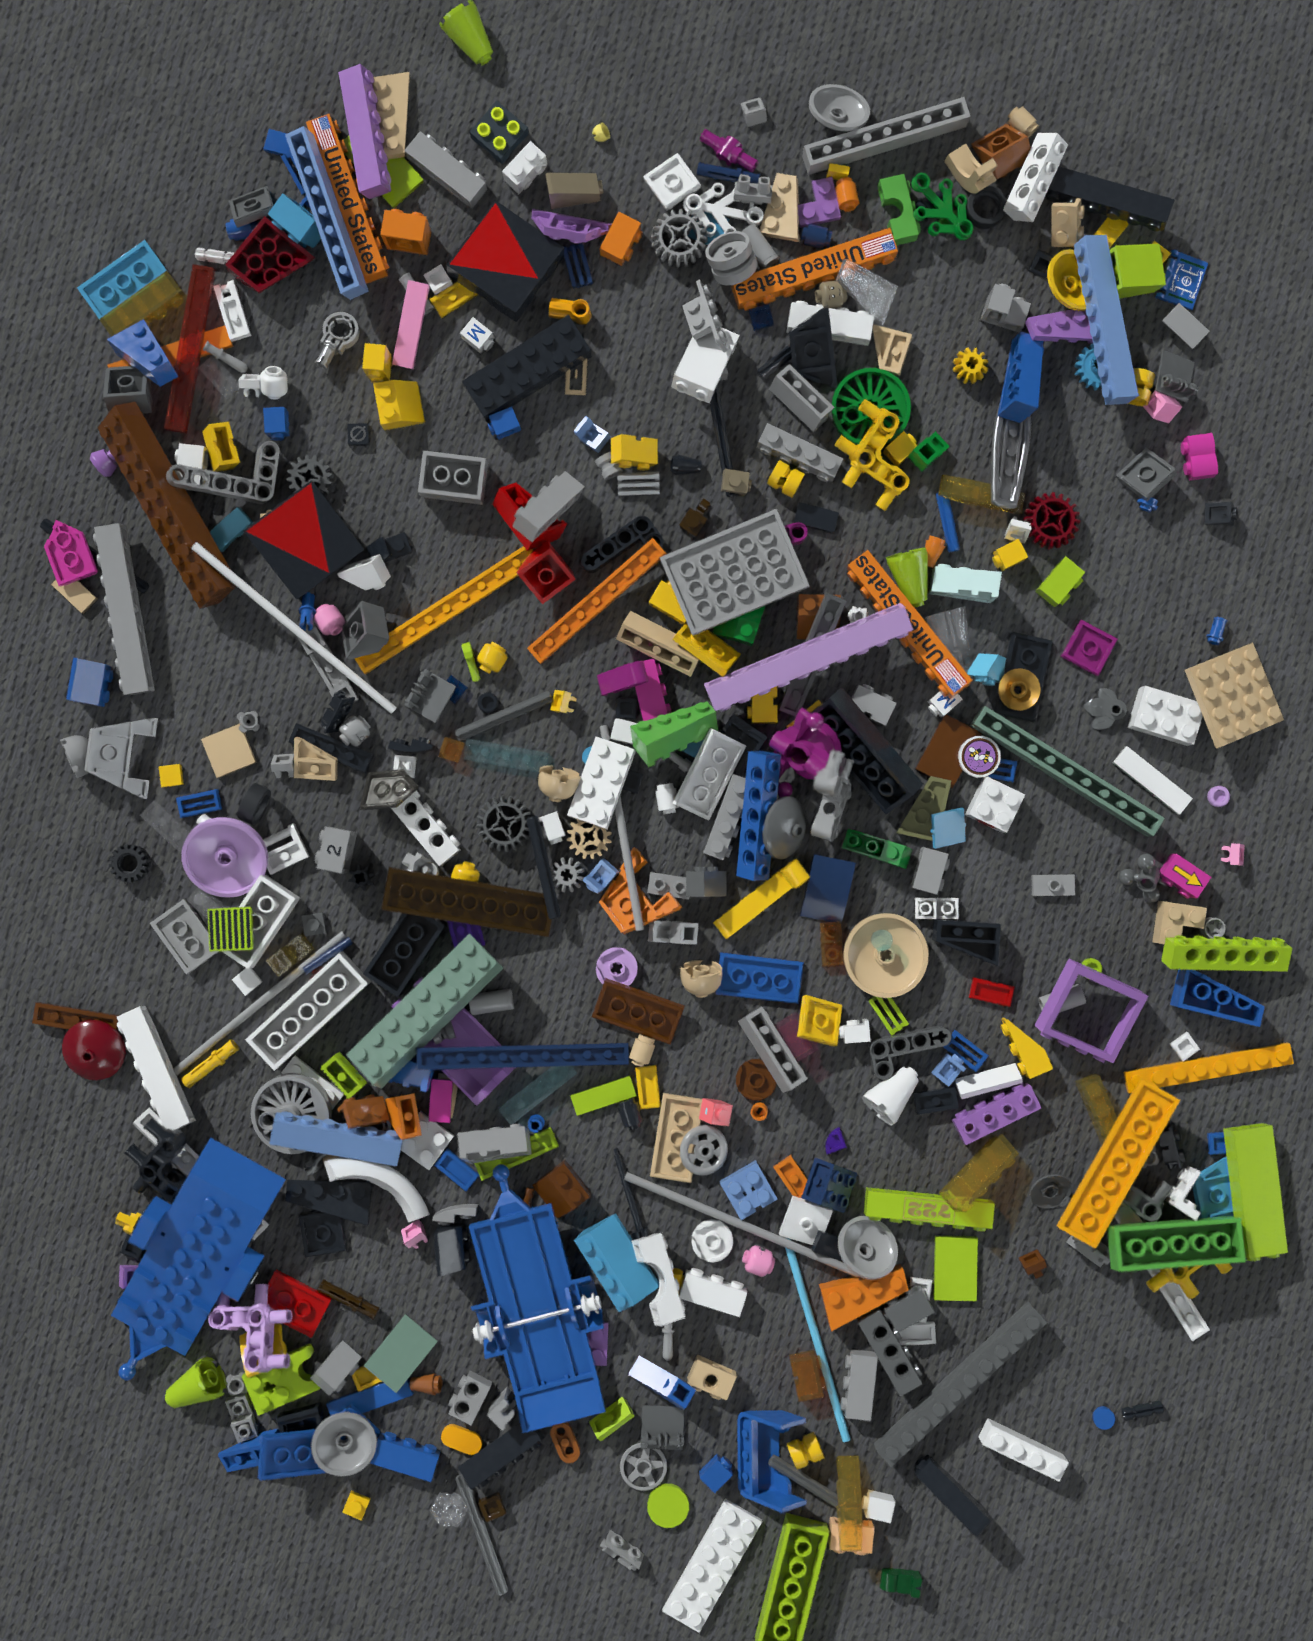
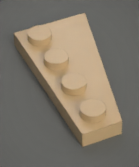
[373,72,410,160]

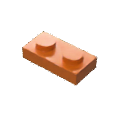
[773,1155,807,1199]

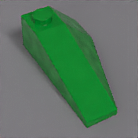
[713,606,765,646]

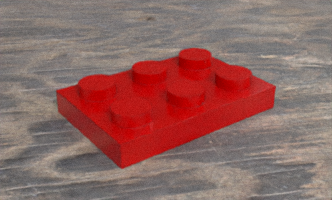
[268,1269,332,1338]

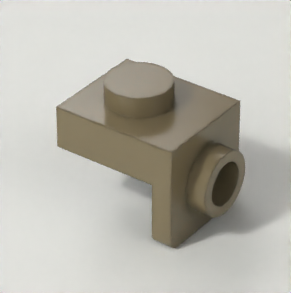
[721,469,752,497]

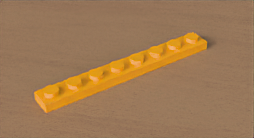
[1124,1043,1294,1093]

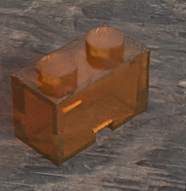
[789,1350,826,1402]

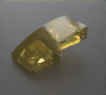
[266,933,315,977]

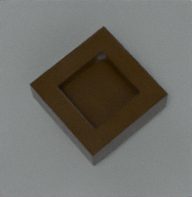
[478,1492,506,1523]

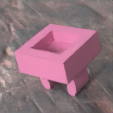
[1221,844,1244,866]
[401,1219,428,1249]

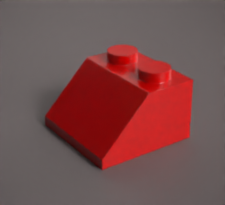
[516,540,575,604]

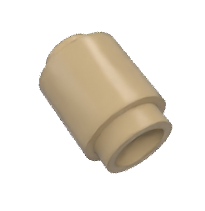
[1008,106,1039,138]
[629,1034,655,1067]

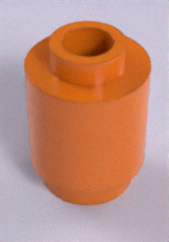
[835,177,859,212]

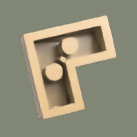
[1152,901,1207,944]

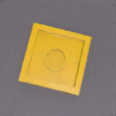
[797,995,842,1047]

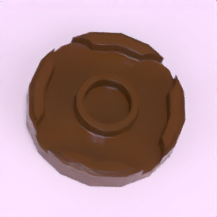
[736,1059,777,1101]

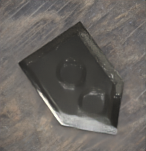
[359,769,419,810]

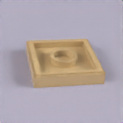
[201,724,257,778]

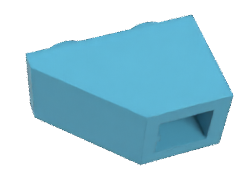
[968,654,1006,686]

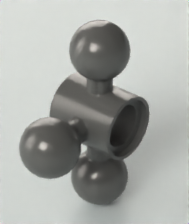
[1119,853,1161,903]

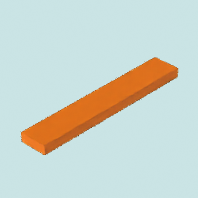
[107,325,234,368]

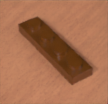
[32,1002,120,1031]

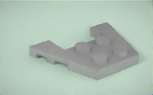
[84,718,158,799]

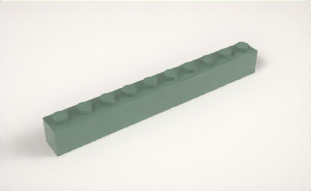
[970,706,1165,837]

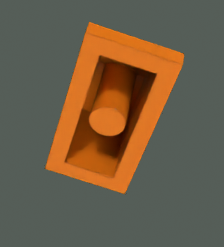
[385,1093,422,1140]

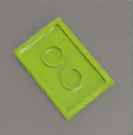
[933,1236,978,1301]

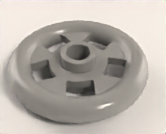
[680,1125,728,1176]

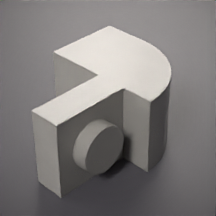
[648,921,698,945]

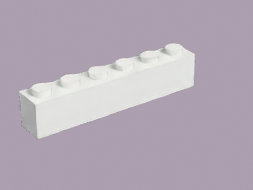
[117,1006,196,1130]

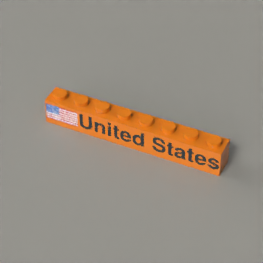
[306,114,389,284]
[731,228,898,310]
[847,550,972,699]

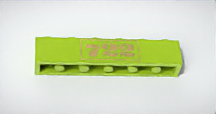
[864,1187,995,1231]

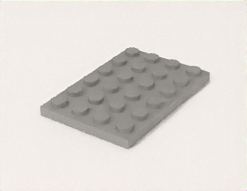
[660,509,809,636]

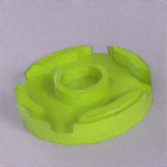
[647,1484,689,1528]

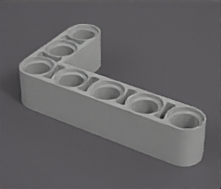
[166,441,279,504]

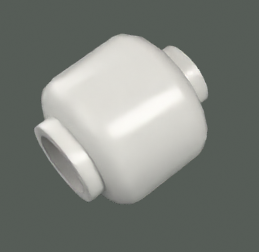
[260,366,288,400]

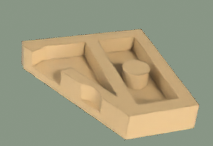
[873,325,912,377]

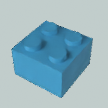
[268,193,321,248]

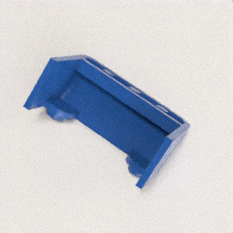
[737,1410,806,1513]

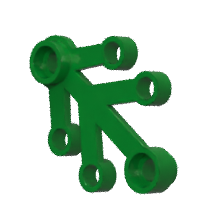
[911,173,973,241]

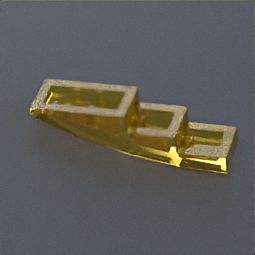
[938,475,1026,514]
[836,1456,862,1551]

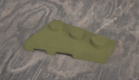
[897,776,951,841]

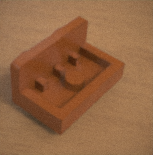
[337,1095,389,1129]

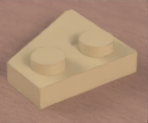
[294,737,337,781]

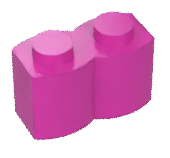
[1181,433,1218,481]

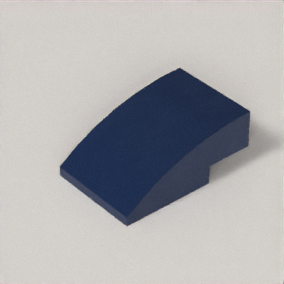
[800,855,856,924]

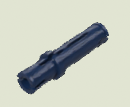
[697,162,760,184]

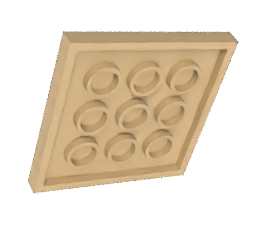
[1185,643,1284,748]

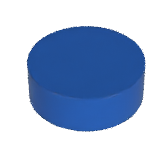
[1092,1406,1115,1430]

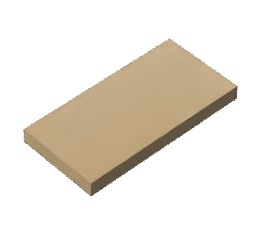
[650,1093,702,1183]

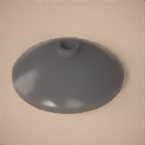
[763,796,807,859]

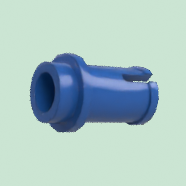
[1206,617,1227,645]
[528,1114,545,1133]

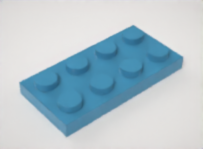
[77,240,171,324]

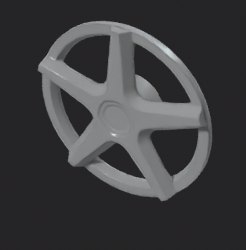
[620,1443,667,1491]

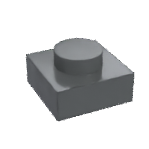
[302,912,327,936]

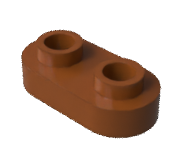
[550,1422,580,1463]

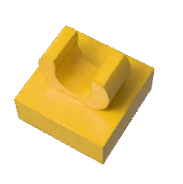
[550,690,577,713]

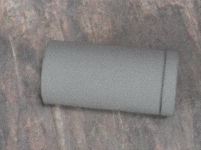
[742,224,779,270]
[1038,984,1086,1013]
[469,988,514,1015]

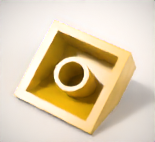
[373,380,425,430]

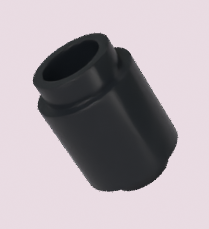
[618,1097,644,1130]

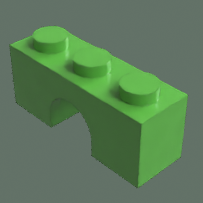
[877,174,921,245]

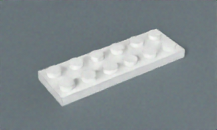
[662,1498,762,1632]

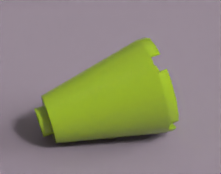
[439,0,493,65]
[886,548,928,607]
[165,1357,227,1408]

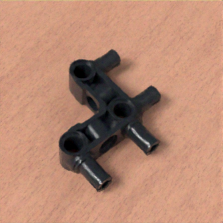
[124,1117,187,1205]

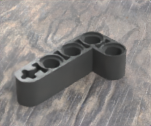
[868,1026,951,1080]

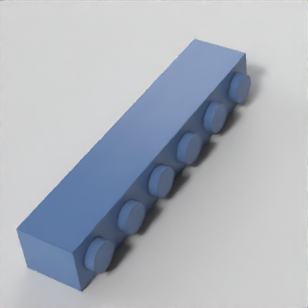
[269,1111,402,1166]

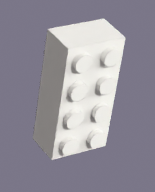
[222,875,300,969]

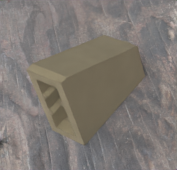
[546,173,603,209]

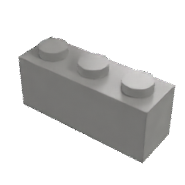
[769,364,834,432]
[840,1349,878,1421]

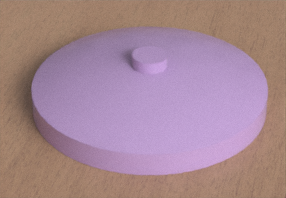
[182,817,268,897]

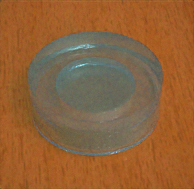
[871,929,893,951]

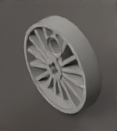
[251,1073,332,1154]

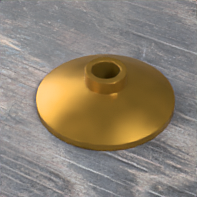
[998,668,1041,711]

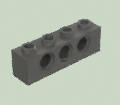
[857,1306,923,1396]

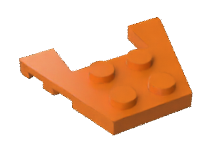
[599,847,682,935]

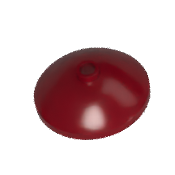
[62,1020,126,1080]

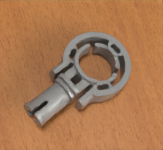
[315,312,359,369]

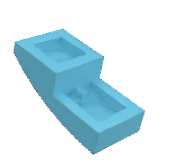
[210,507,253,552]

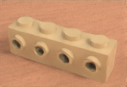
[616,611,700,677]

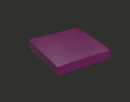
[1061,620,1118,676]

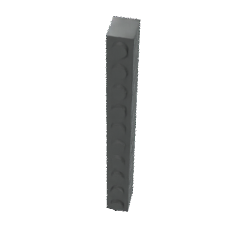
[874,1302,1047,1467]

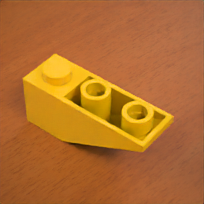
[1000,1018,1053,1079]

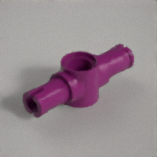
[700,129,758,173]

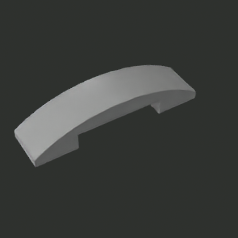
[298,626,358,702]

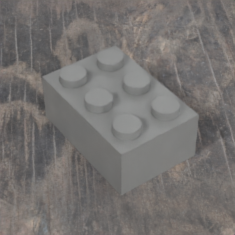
[418,451,488,505]

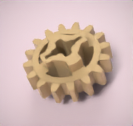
[567,819,612,859]

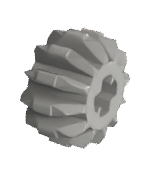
[551,857,585,892]

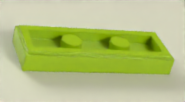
[570,1075,637,1116]

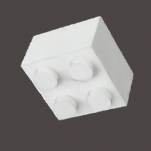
[965,776,1025,833]

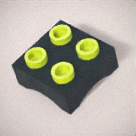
[470,101,529,164]

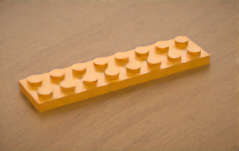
[1056,1078,1180,1249]

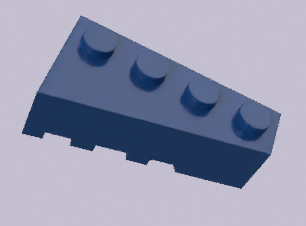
[1170,969,1265,1027]

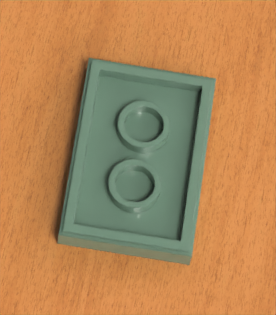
[364,1314,438,1393]

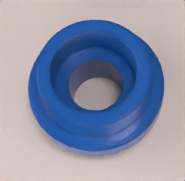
[1137,498,1158,512]

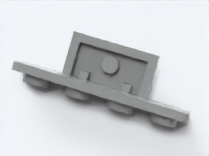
[682,279,728,352]

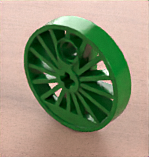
[831,368,911,446]

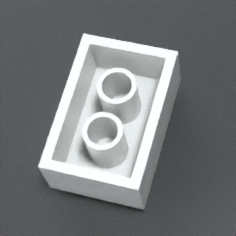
[1127,686,1203,746]

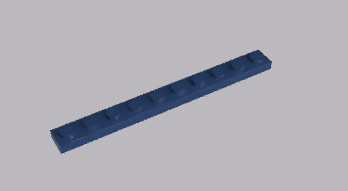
[416,1043,629,1070]

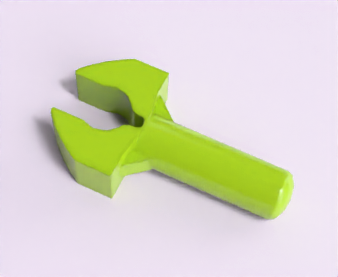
[461,642,480,682]

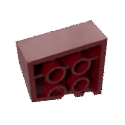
[225,216,315,293]

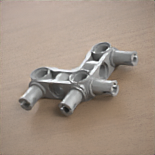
[811,750,854,842]

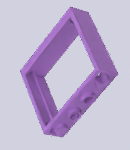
[1034,958,1148,1063]

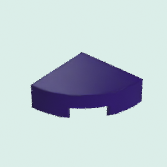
[825,1127,847,1155]

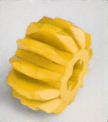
[952,347,988,384]

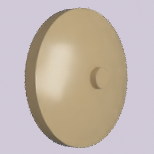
[843,913,929,998]

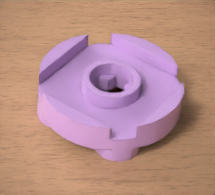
[596,947,638,986]

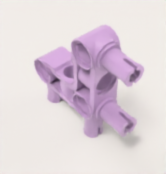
[208,1284,292,1373]

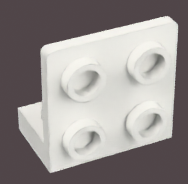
[1165,1166,1201,1220]

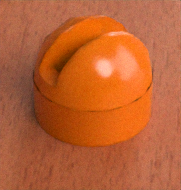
[751,1102,768,1121]

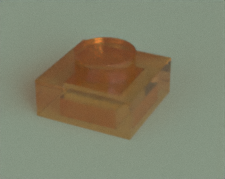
[438,737,465,763]

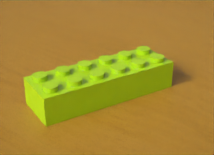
[755,1513,829,1641]

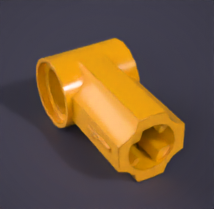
[549,298,591,325]

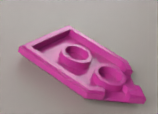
[44,520,98,587]

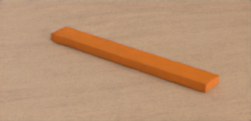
[527,538,667,664]

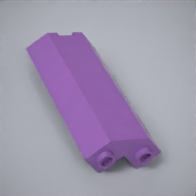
[391,977,515,1106]

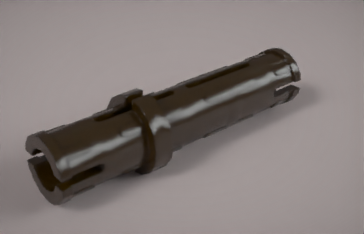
[317,1279,380,1320]

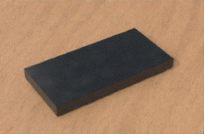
[994,632,1053,722]

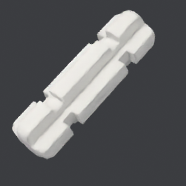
[195,248,234,264]

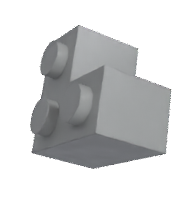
[980,284,1031,333]

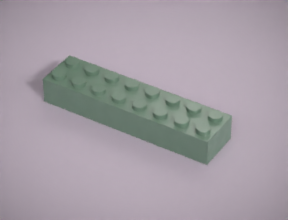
[347,934,503,1089]

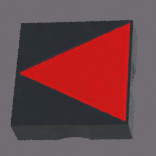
[447,200,564,322]
[243,480,364,600]

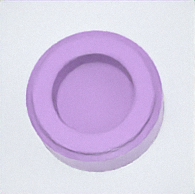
[1207,786,1230,807]

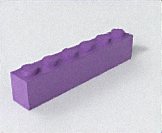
[338,64,391,199]

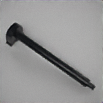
[614,1148,650,1240]

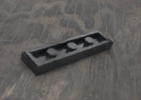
[288,723,374,774]

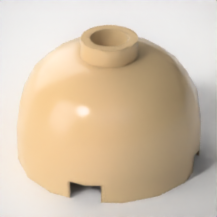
[538,765,581,802]
[680,960,722,998]

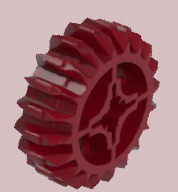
[1023,492,1081,549]

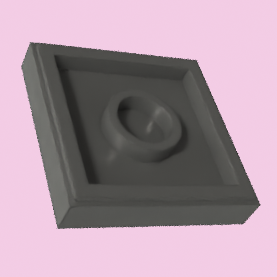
[229,186,274,228]
[1116,447,1178,501]

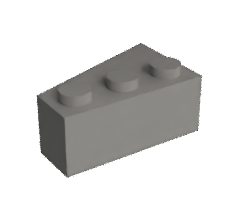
[458,1124,532,1164]

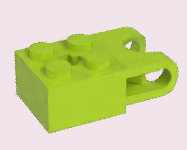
[242,1344,321,1416]

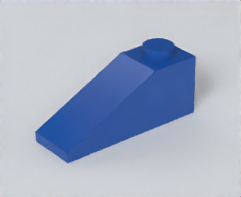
[218,1429,280,1472]

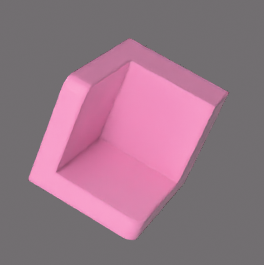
[1143,391,1182,423]

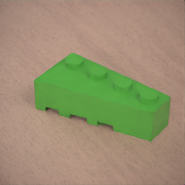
[630,702,718,767]

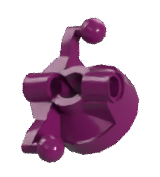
[769,708,842,797]

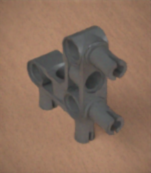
[1060,1162,1173,1221]

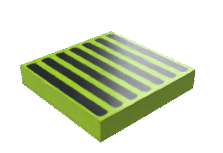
[208,907,254,952]

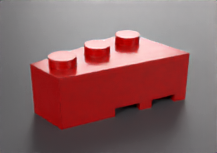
[492,482,567,551]

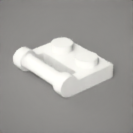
[263,823,310,875]

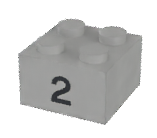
[315,827,357,873]

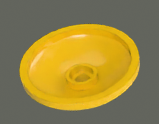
[1047,249,1086,311]

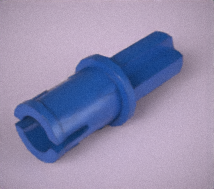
[299,592,316,631]

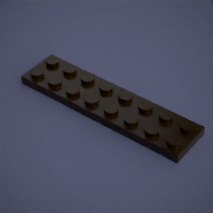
[381,867,552,937]

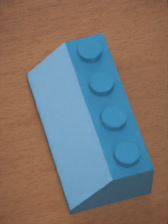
[574,1213,659,1312]

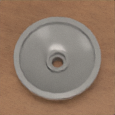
[809,84,870,132]
[838,1216,898,1280]
[312,1412,377,1476]

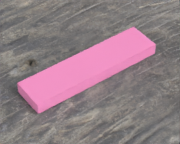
[392,280,430,369]

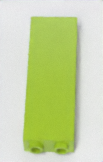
[1223,1123,1288,1261]

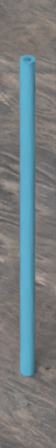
[785,1238,851,1442]

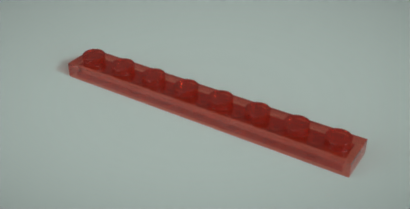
[164,264,215,434]

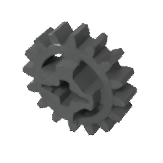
[287,454,333,494]

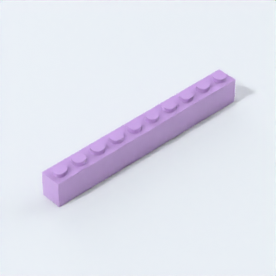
[704,603,913,712]

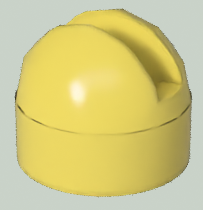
[592,123,610,142]

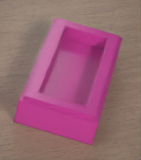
[429,1078,453,1123]

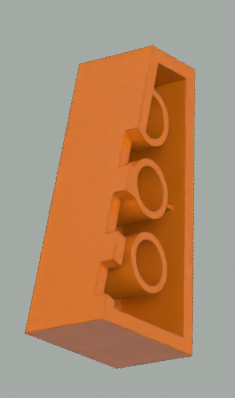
[819,1264,908,1331]

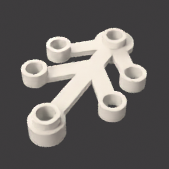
[683,183,763,237]

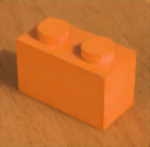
[600,212,643,266]

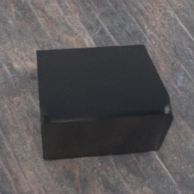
[1029,249,1054,279]

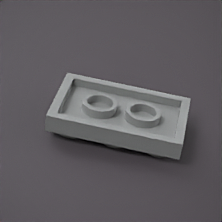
[150,899,220,974]

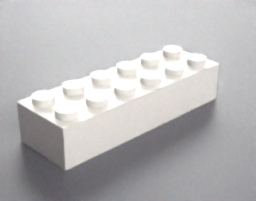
[246,951,371,1071]

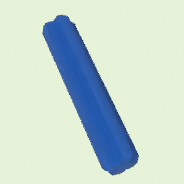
[936,491,960,552]

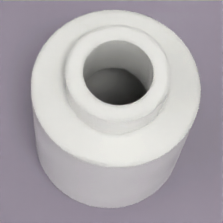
[655,783,679,814]

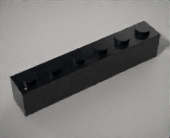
[1045,166,1175,232]

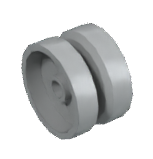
[705,231,758,285]

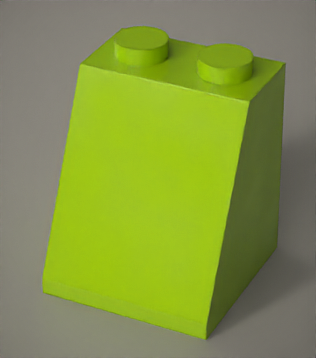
[1110,244,1166,299]

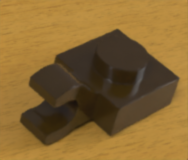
[679,498,710,537]

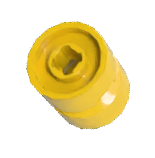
[1128,368,1155,406]
[767,460,805,498]
[787,1432,825,1470]

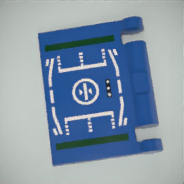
[1155,250,1208,310]

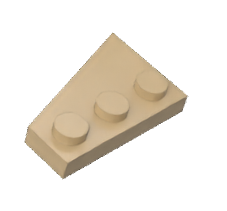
[760,173,800,242]

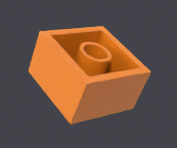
[380,209,431,255]

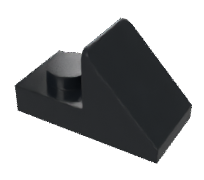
[366,532,413,563]

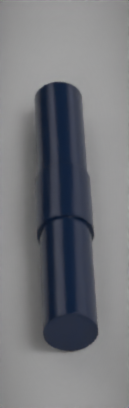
[303,937,353,974]

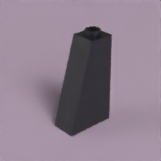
[914,1454,991,1537]

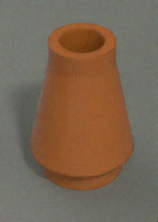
[410,1373,442,1395]

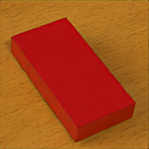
[968,977,1015,1007]

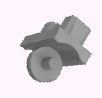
[733,175,773,209]
[402,852,439,875]

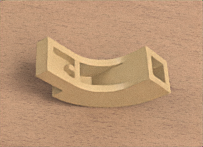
[945,144,997,194]

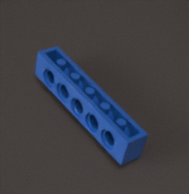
[736,751,781,881]

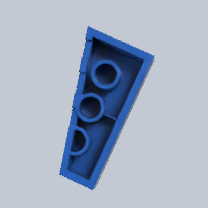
[998,332,1044,423]

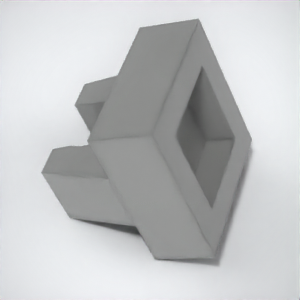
[271,754,294,778]

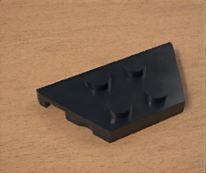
[789,306,838,388]

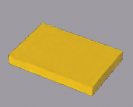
[672,622,741,677]

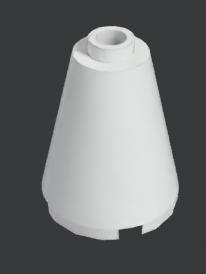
[862,1067,919,1126]

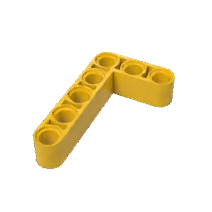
[713,860,810,939]

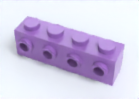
[951,1082,1041,1145]

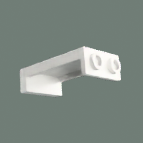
[671,327,739,403]

